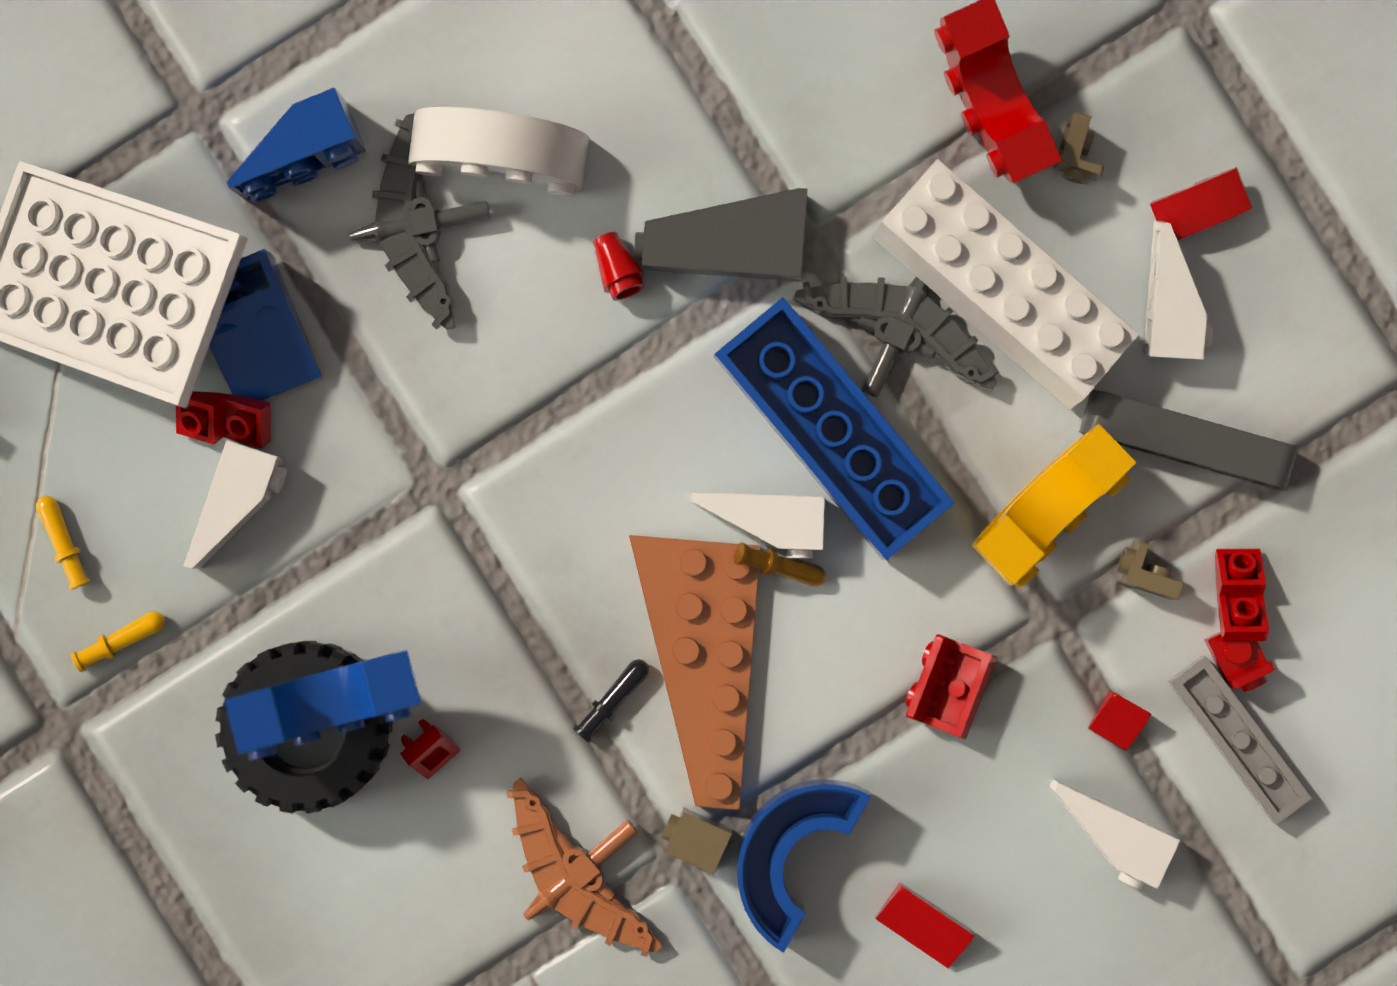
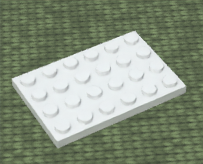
[0,161,248,408]

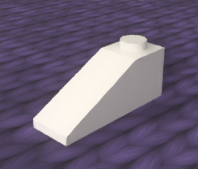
[1143,221,1213,360]
[183,440,287,569]
[691,492,825,559]
[1049,779,1180,890]

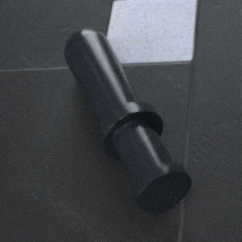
[573,659,649,743]

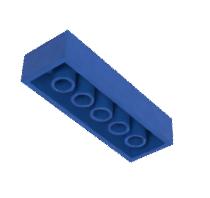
[714,297,955,560]

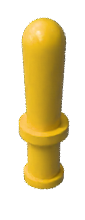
[36,496,91,590]
[71,611,165,673]

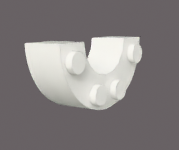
[408,107,589,196]

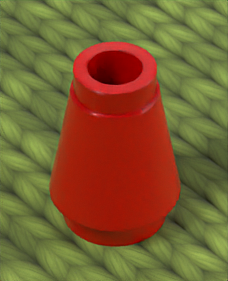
[593,232,645,301]

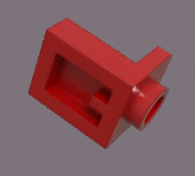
[1204,631,1276,692]

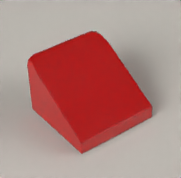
[1087,690,1152,751]

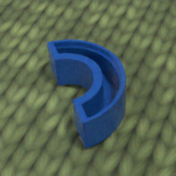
[224,650,421,760]
[737,779,871,953]

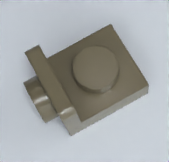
[1053,112,1104,184]
[1117,541,1184,600]

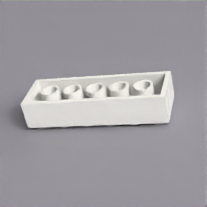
[871,159,1139,410]

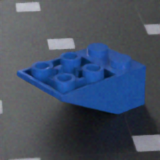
[227,87,366,202]
[209,249,322,401]

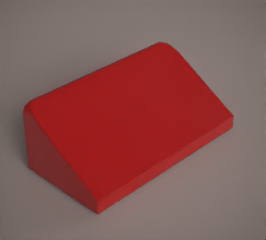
[875,882,975,968]

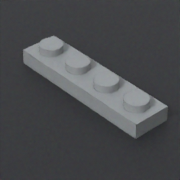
[1168,656,1312,825]

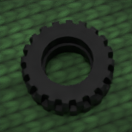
[215,641,393,814]

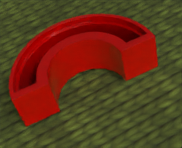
[934,0,1062,183]

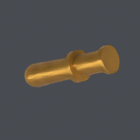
[734,543,826,587]

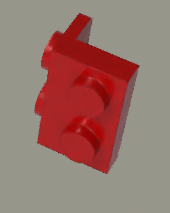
[906,634,997,739]

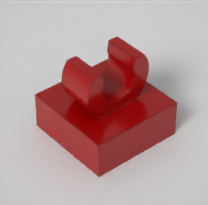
[400,719,461,779]

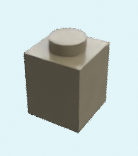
[661,807,732,875]

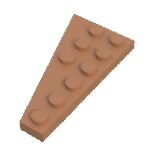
[629,535,761,810]

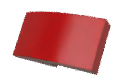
[1150,167,1253,240]
[175,391,271,449]
[1215,549,1270,642]

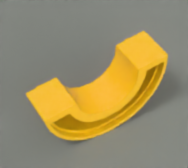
[972,424,1137,588]

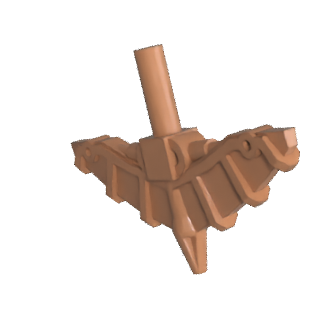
[507,777,663,957]

